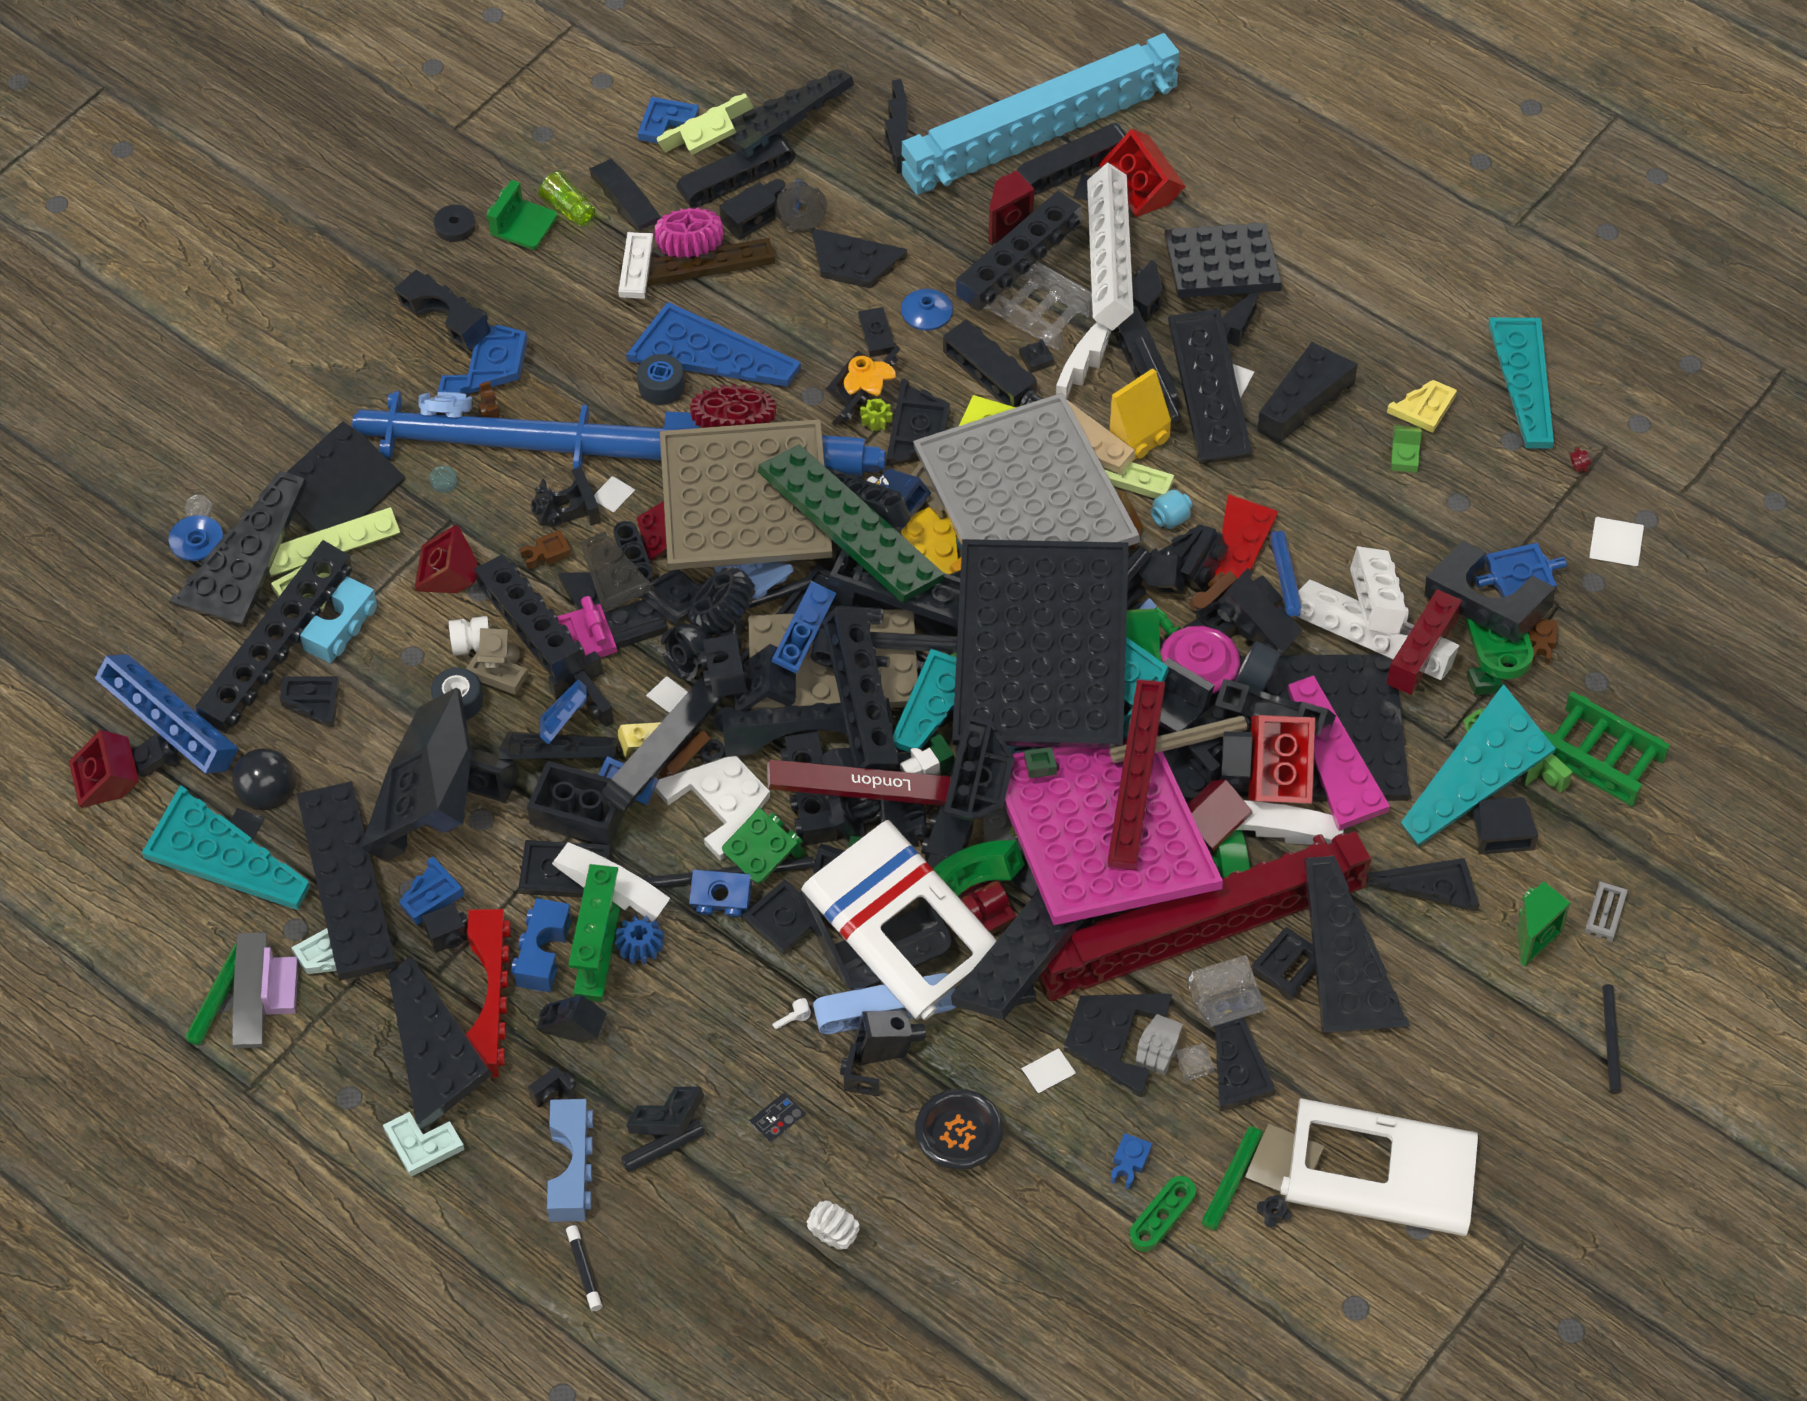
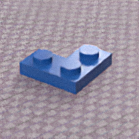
[638,97,700,143]

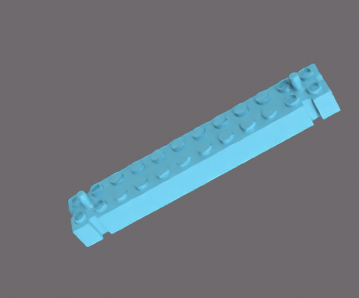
[902,33,1180,195]

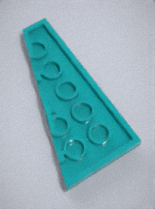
[1401,684,1556,847]
[142,785,310,910]

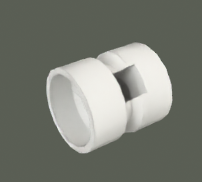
[449,616,489,656]

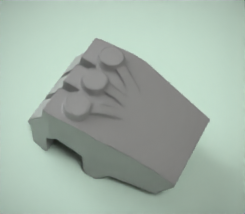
[1136,1014,1183,1075]

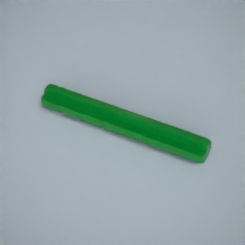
[185,943,237,1045]
[1202,1126,1263,1231]

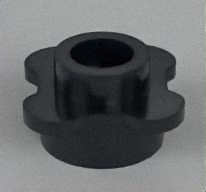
[1256,1195,1292,1228]

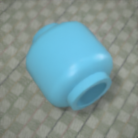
[1151,490,1192,529]

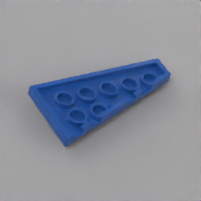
[626,302,801,387]

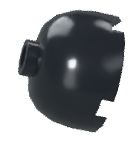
[661,624,711,680]

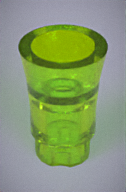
[538,170,595,226]

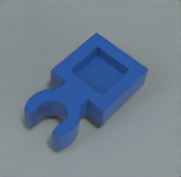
[1111,1133,1153,1189]

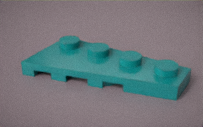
[893,649,956,753]

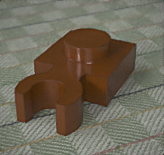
[478,381,500,418]
[520,530,572,569]
[1528,619,1558,665]

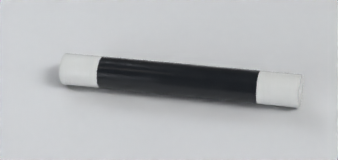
[566,1225,602,1311]

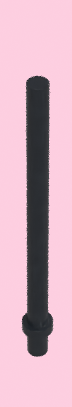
[641,856,815,888]

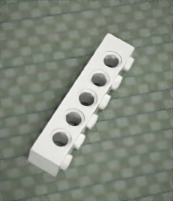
[1294,580,1460,680]

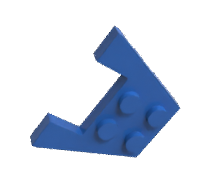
[438,325,528,394]

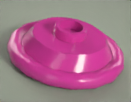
[1160,626,1241,694]

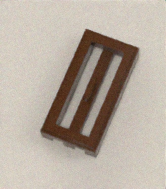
[659,731,711,778]

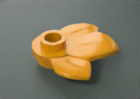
[844,356,896,396]

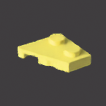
[1387,380,1457,433]

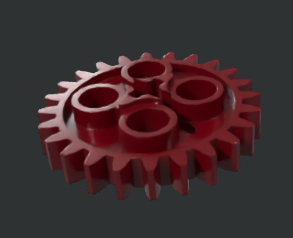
[690,384,776,428]

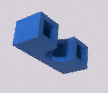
[511,898,572,993]

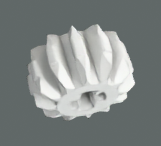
[807,1201,860,1250]

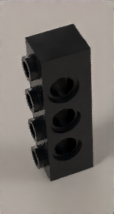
[781,732,837,846]

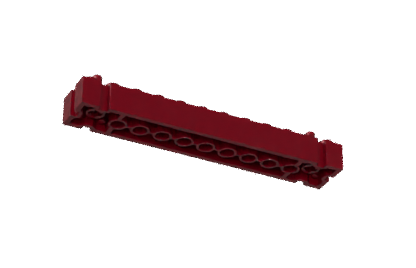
[1038,831,1371,1002]

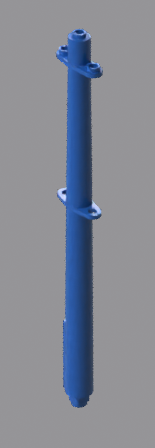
[352,391,886,477]

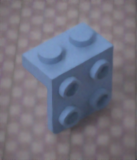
[714,562,794,599]

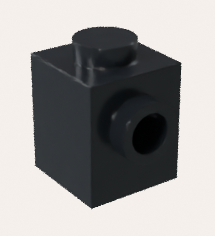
[422,903,468,953]

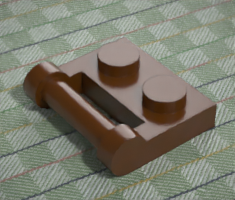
[1190,571,1238,612]

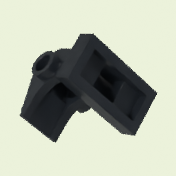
[531,467,601,527]

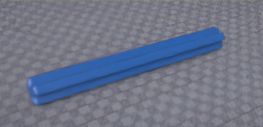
[1271,530,1302,617]

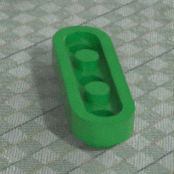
[1129,1176,1196,1252]

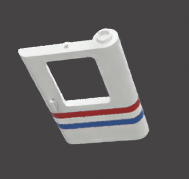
[801,820,997,1021]

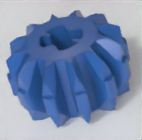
[615,915,664,965]

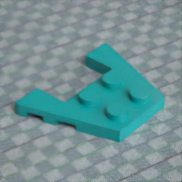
[1123,637,1169,740]

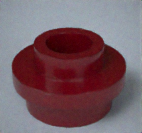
[1569,447,1591,473]

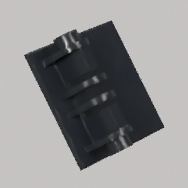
[881,800,928,847]

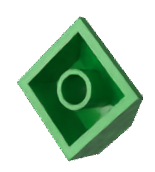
[1517,881,1571,967]

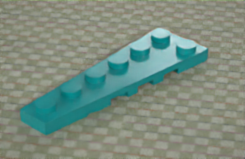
[1488,317,1554,449]

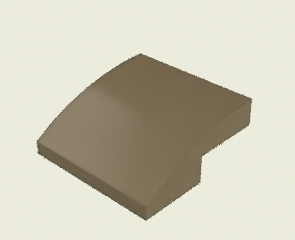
[1245,1124,1325,1192]

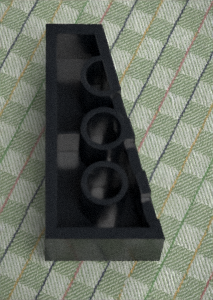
[1257,342,1358,442]

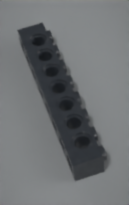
[195,540,352,734]

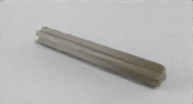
[1110,716,1247,763]

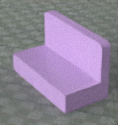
[261,947,299,1015]

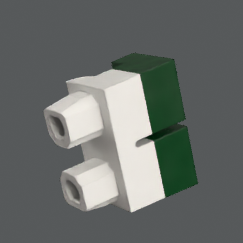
[900,734,954,777]

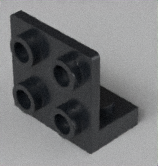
[1159,658,1215,733]

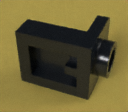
[528,1066,576,1108]

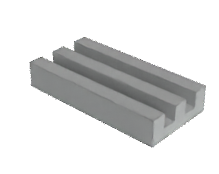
[1584,882,1628,942]

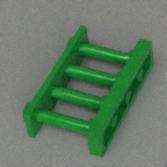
[1542,691,1670,807]
[568,864,622,1002]

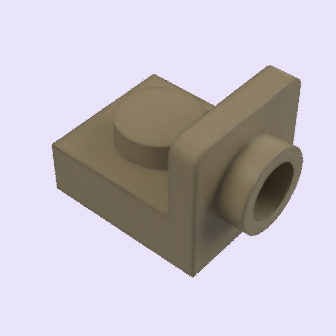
[477,628,509,668]

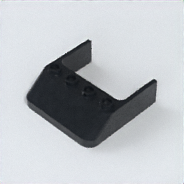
[798,890,951,991]

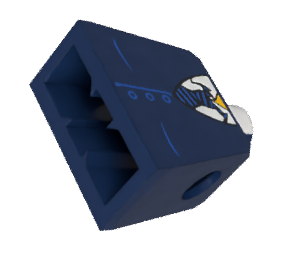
[867,469,931,532]

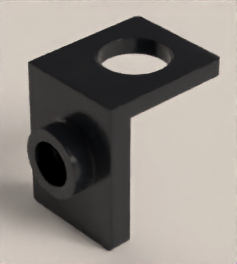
[840,1043,880,1096]

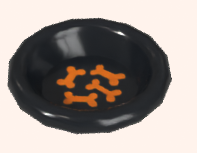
[915,1089,1004,1170]

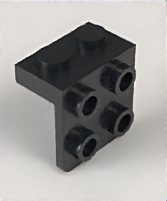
[734,644,796,712]

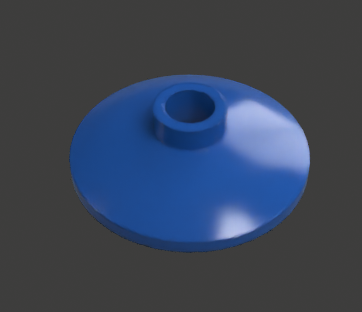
[901,289,953,331]
[169,515,223,561]

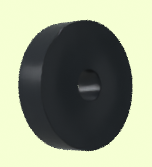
[434,205,475,242]

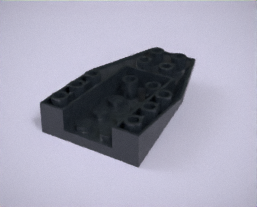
[361,687,472,862]

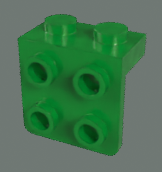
[486,179,557,250]
[1126,609,1163,663]
[722,807,806,884]

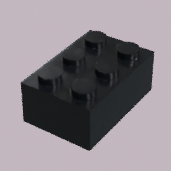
[527,761,624,845]

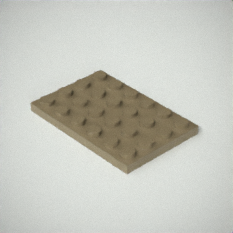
[748,609,918,711]

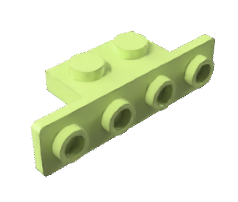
[656,94,754,155]

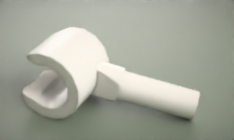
[772,998,811,1030]

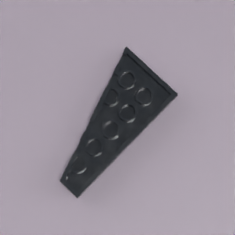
[1304,856,1411,1034]
[388,956,493,1130]

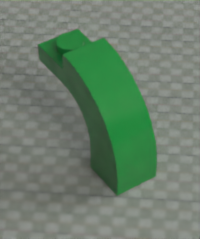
[930,840,1025,900]

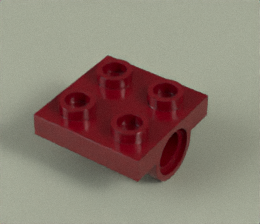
[958,880,1017,948]

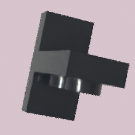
[548,651,614,727]
[1176,715,1251,784]

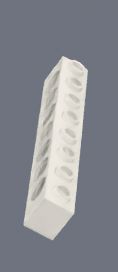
[1087,162,1133,331]

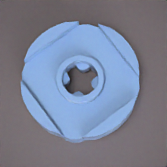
[419,392,472,417]

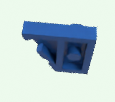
[540,680,587,744]
[399,856,464,926]

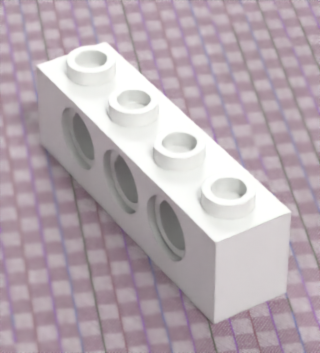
[1350,546,1408,634]

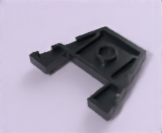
[1064,993,1172,1097]

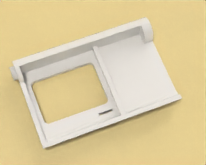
[1280,1098,1478,1236]

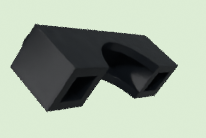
[394,269,491,351]
[1215,679,1336,742]

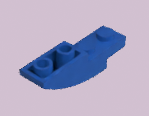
[771,581,836,674]

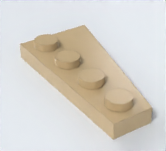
[1066,399,1135,474]

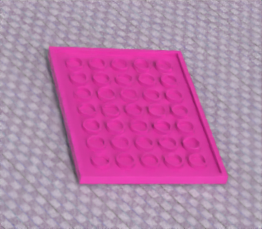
[1004,738,1223,925]

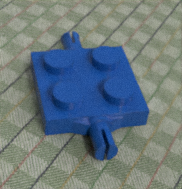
[1475,543,1567,597]

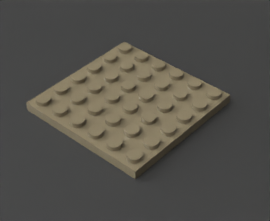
[660,419,832,570]

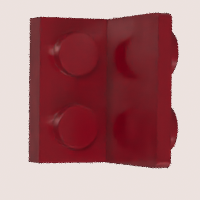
[637,501,667,561]

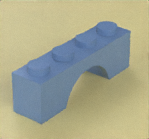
[547,1099,594,1222]

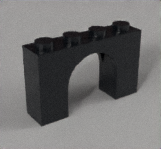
[1424,541,1555,643]

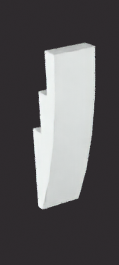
[1056,323,1112,399]
[1236,800,1344,845]
[552,842,670,922]

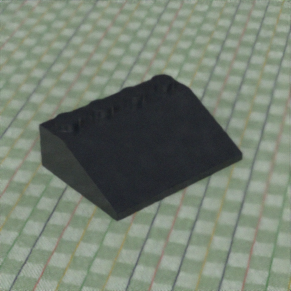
[286,421,405,533]

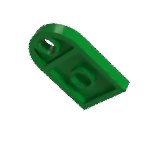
[1465,618,1534,679]

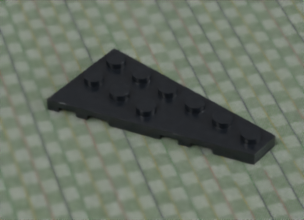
[721,69,854,158]
[169,471,307,627]

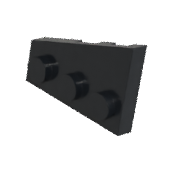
[1215,1015,1276,1112]

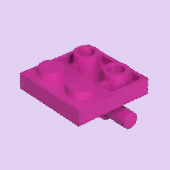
[557,596,617,657]

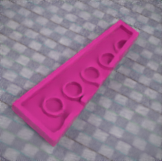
[1288,675,1390,831]

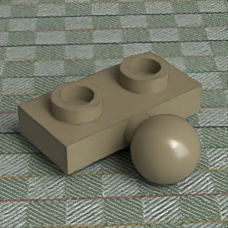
[466,643,528,695]

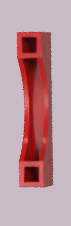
[466,909,511,1077]

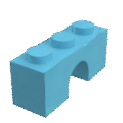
[300,576,377,664]

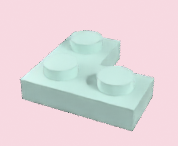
[383,1112,464,1177]

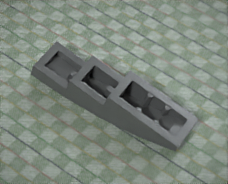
[233,932,268,1048]

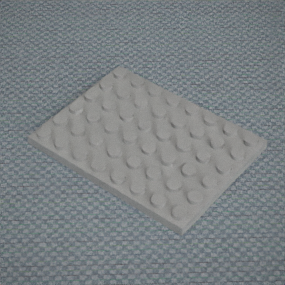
[913,393,1140,546]

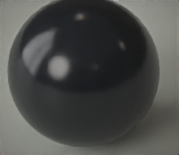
[232,748,296,810]

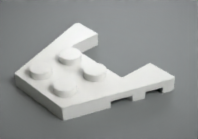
[654,756,770,861]

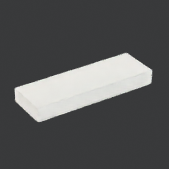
[619,232,654,299]

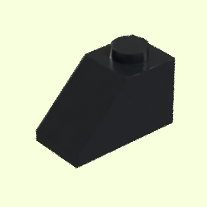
[1220,731,1252,793]

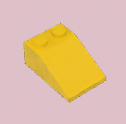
[1110,368,1171,462]

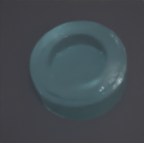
[430,466,457,493]

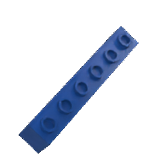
[95,654,239,774]

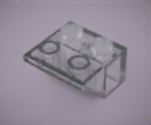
[1186,955,1266,1028]

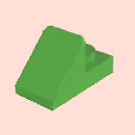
[1391,425,1422,473]
[1524,754,1572,793]

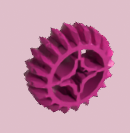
[654,207,724,258]

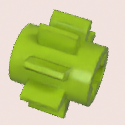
[860,398,892,431]

